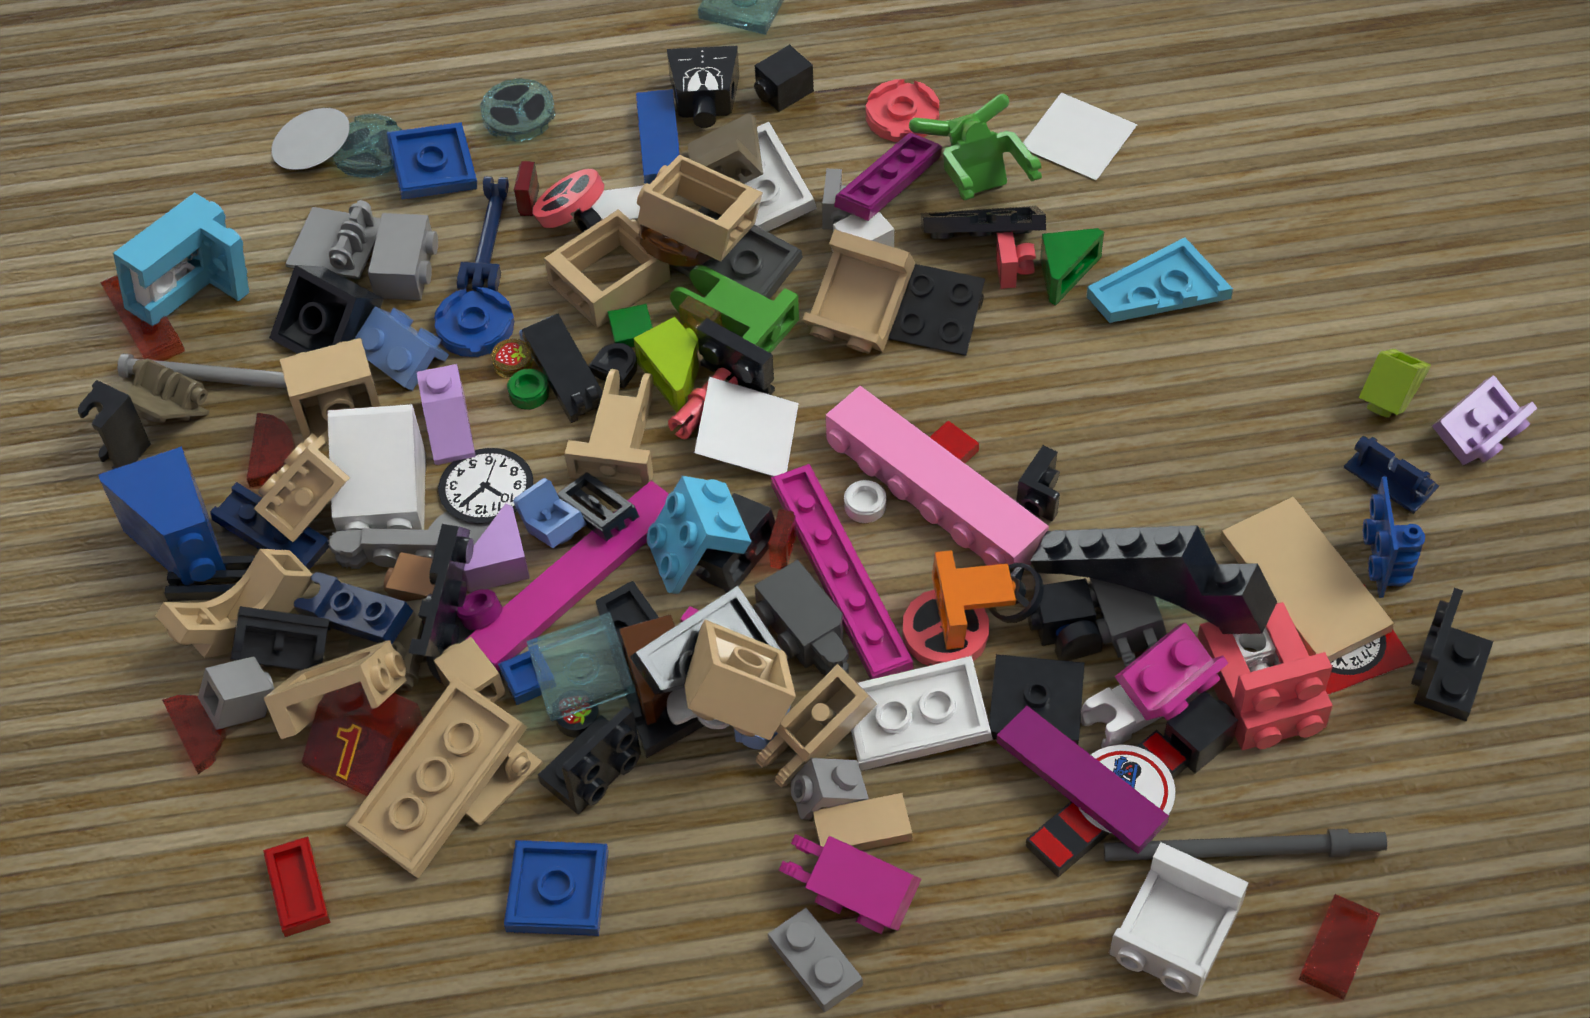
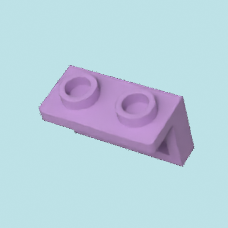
[1432,375,1537,465]

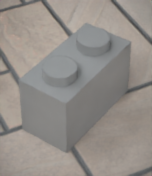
[368,213,438,300]

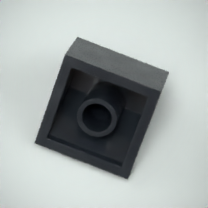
[269,265,384,354]

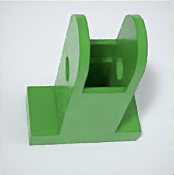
[670,265,799,353]

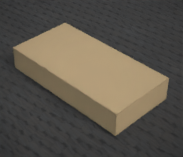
[813,793,913,851]

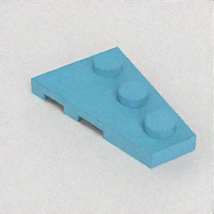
[1086,237,1233,323]

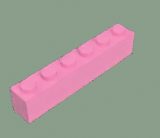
[826,386,1049,566]

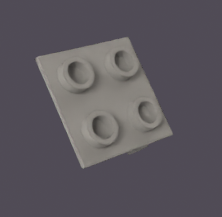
[286,200,381,279]

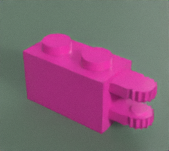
[779,834,922,934]

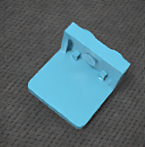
[647,476,752,594]

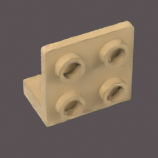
[254,430,350,542]

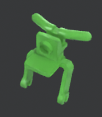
[909,94,1042,201]

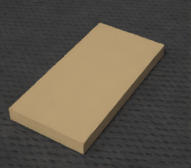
[1220,497,1394,662]
[346,677,528,878]

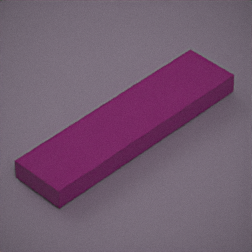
[834,132,942,221]
[997,706,1169,854]

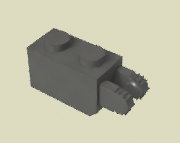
[753,559,849,676]

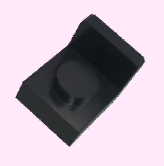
[1016,445,1060,521]

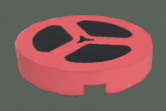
[532,169,604,228]
[902,590,989,666]

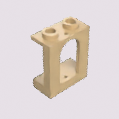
[264,640,407,740]

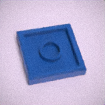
[387,122,477,200]
[504,840,609,936]

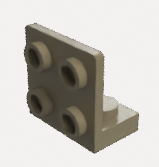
[688,113,763,206]

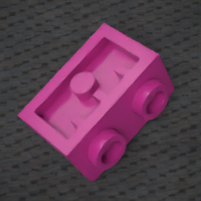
[1115,622,1228,721]

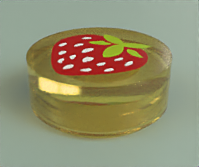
[491,338,533,379]

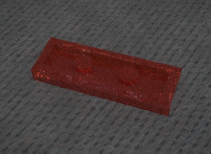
[100,275,185,361]

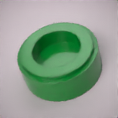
[507,369,549,410]

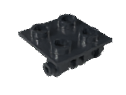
[888,264,985,356]

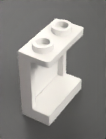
[1110,842,1248,996]

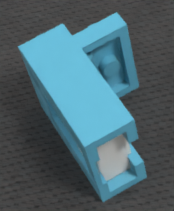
[113,192,249,327]

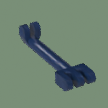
[457,176,509,291]

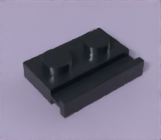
[697,318,775,395]

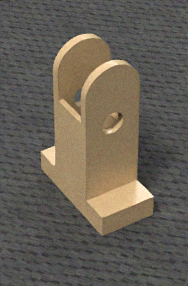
[565,369,654,487]

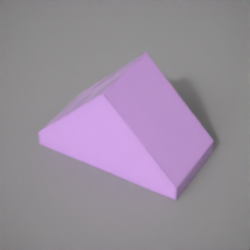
[462,503,530,593]

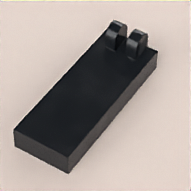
[522,314,603,423]

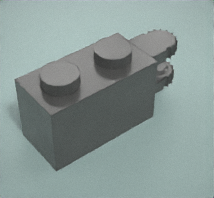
[1087,578,1167,667]

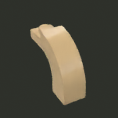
[155,549,313,658]

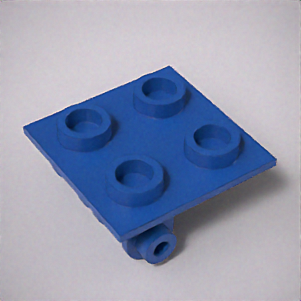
[1363,477,1425,598]

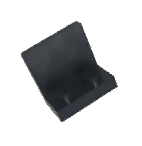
[1411,587,1494,722]
[538,706,641,815]

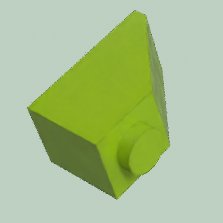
[634,317,699,413]
[1359,349,1431,418]

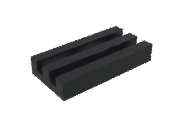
[557,472,639,541]
[164,555,255,601]

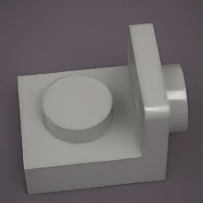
[822,168,852,230]

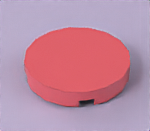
[866,79,939,142]

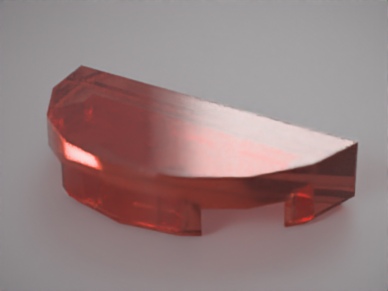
[247,413,295,488]
[162,695,226,774]

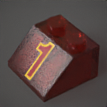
[302,682,423,796]

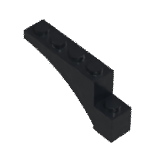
[1030,525,1277,634]

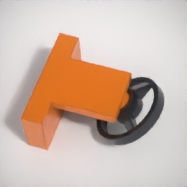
[932,550,1044,650]

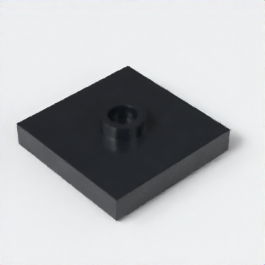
[989,654,1085,745]

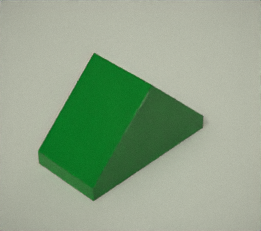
[1040,228,1104,306]

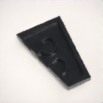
[408,524,474,657]

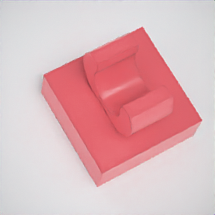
[996,232,1036,289]

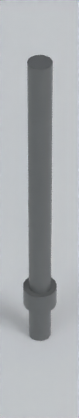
[1104,829,1387,861]

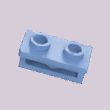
[355,306,449,391]

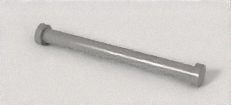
[118,353,287,389]

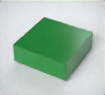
[608,304,653,347]

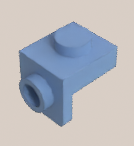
[513,478,587,548]

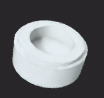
[844,480,886,523]

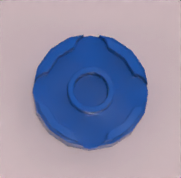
[434,287,515,357]

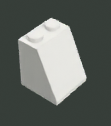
[328,404,426,531]

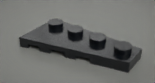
[595,581,705,759]

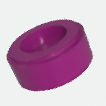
[457,589,502,630]

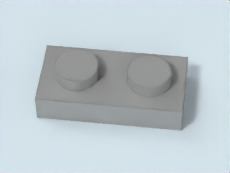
[768,908,863,1013]

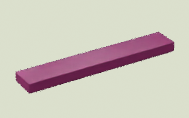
[771,464,913,680]
[465,480,669,671]

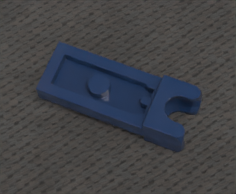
[294,572,414,644]

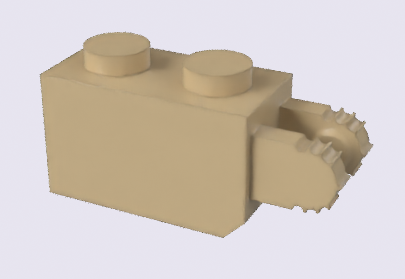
[755,664,877,788]

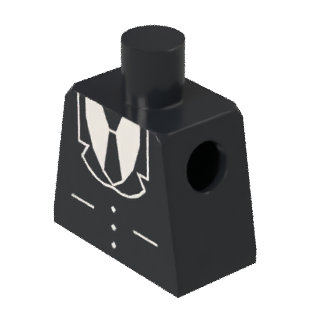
[667,46,740,128]

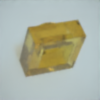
[679,296,722,338]

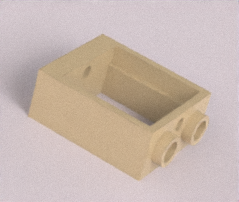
[637,155,763,261]
[544,209,671,328]

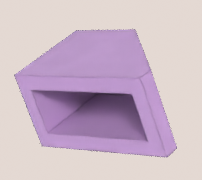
[417,364,476,465]

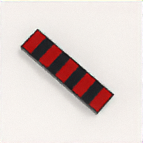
[1026,729,1189,877]

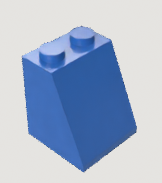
[98,446,226,586]

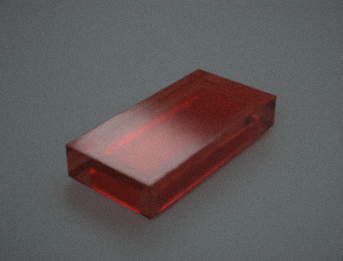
[1299,894,1380,1000]

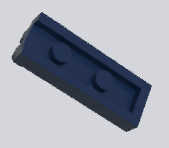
[210,482,329,570]

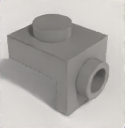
[791,758,869,820]

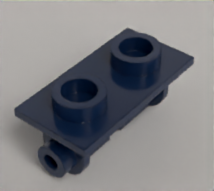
[1344,436,1439,514]

